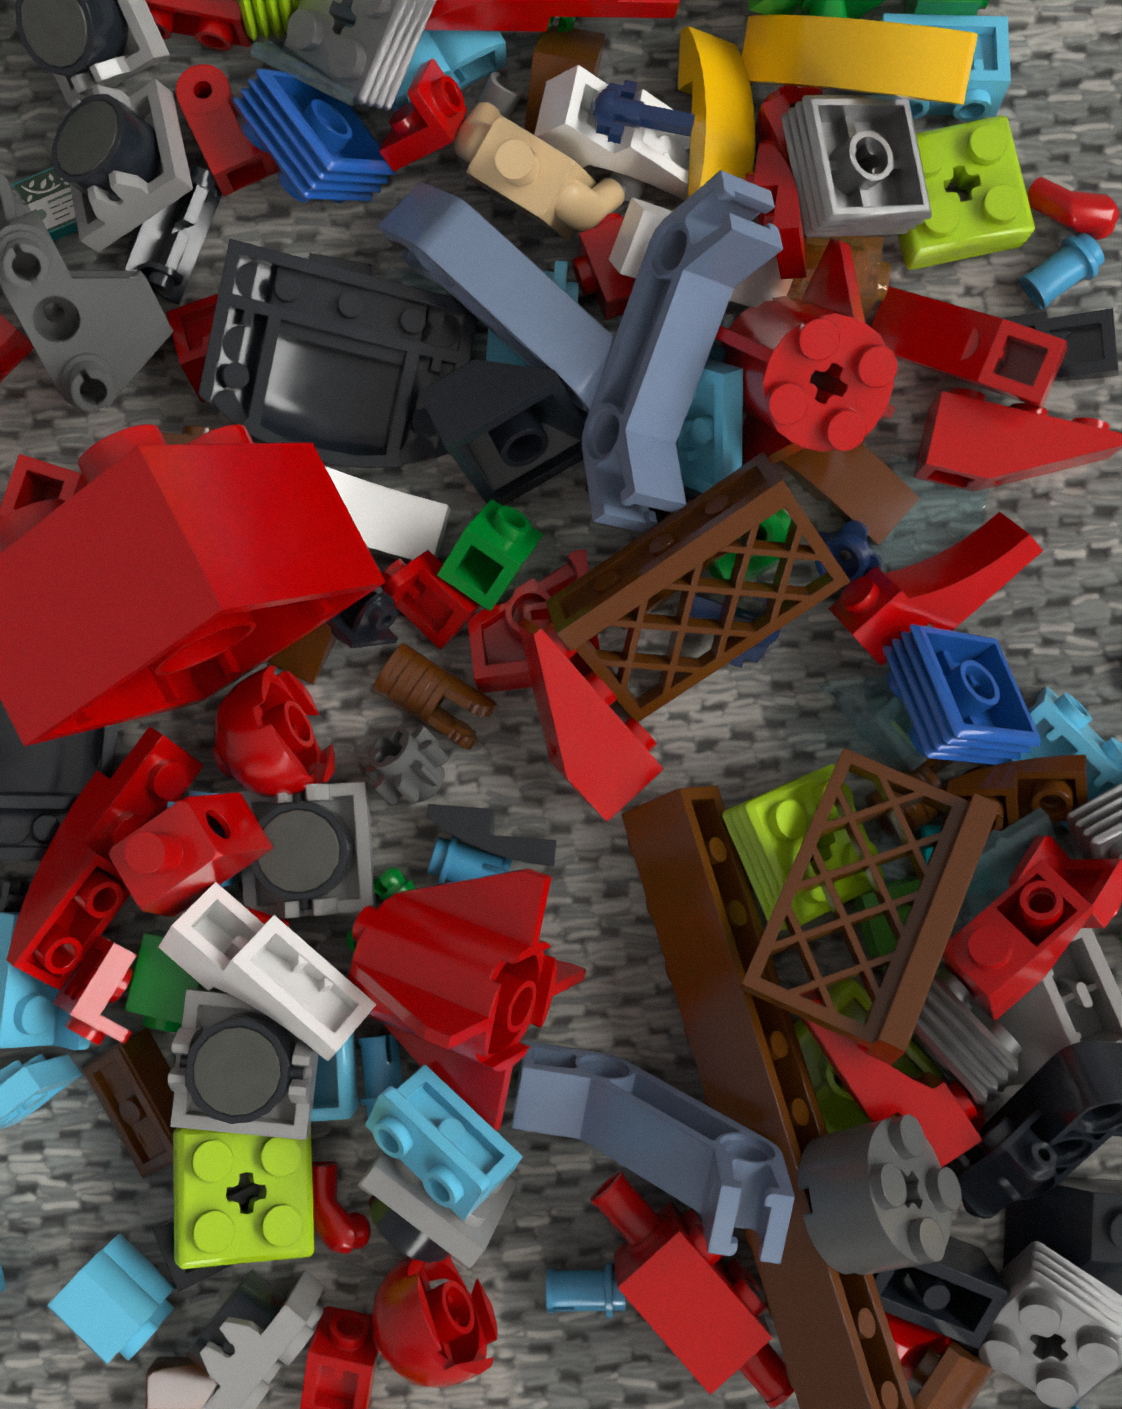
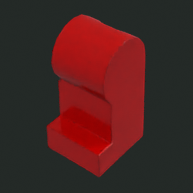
[175,64,279,197]

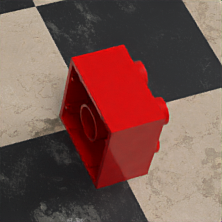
[0,424,386,747]

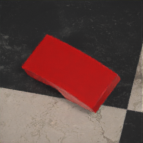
[745,143,807,279]

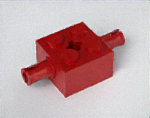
[590,1171,794,1408]

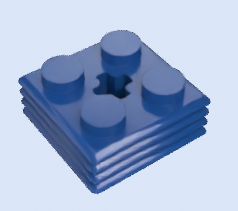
[233,69,397,204]
[883,624,1040,765]

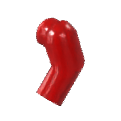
[1027,176,1120,240]
[312,1161,371,1254]

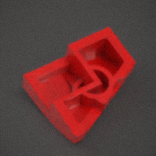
[467,549,600,693]

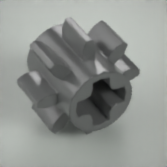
[365,725,449,805]

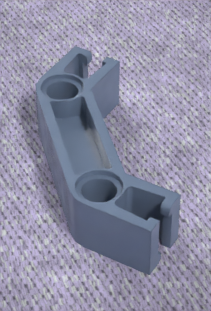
[582,170,783,533]
[377,182,615,422]
[512,1040,795,1264]

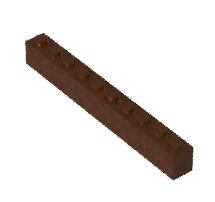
[621,785,915,1409]

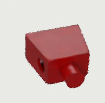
[108,792,274,917]

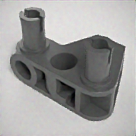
[0,209,173,413]

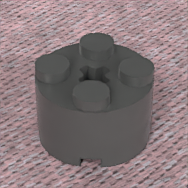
[798,1114,962,1275]

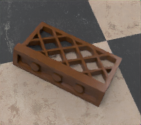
[545,452,850,722]
[739,747,1000,1065]

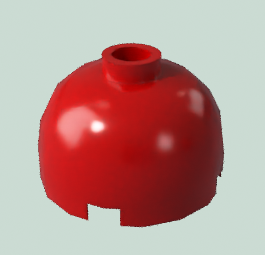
[213,665,335,798]
[372,1254,497,1389]

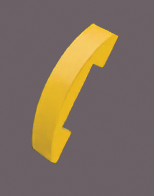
[742,15,978,105]
[672,26,755,211]

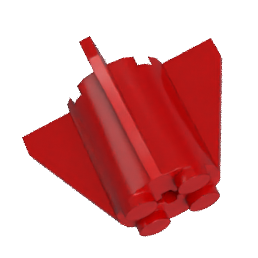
[715,238,898,466]
[347,868,586,1131]

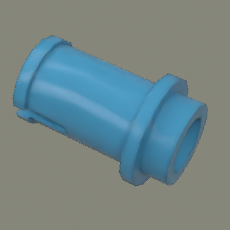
[1019,233,1105,310]
[427,835,512,884]
[358,1034,403,1118]
[546,1263,626,1318]

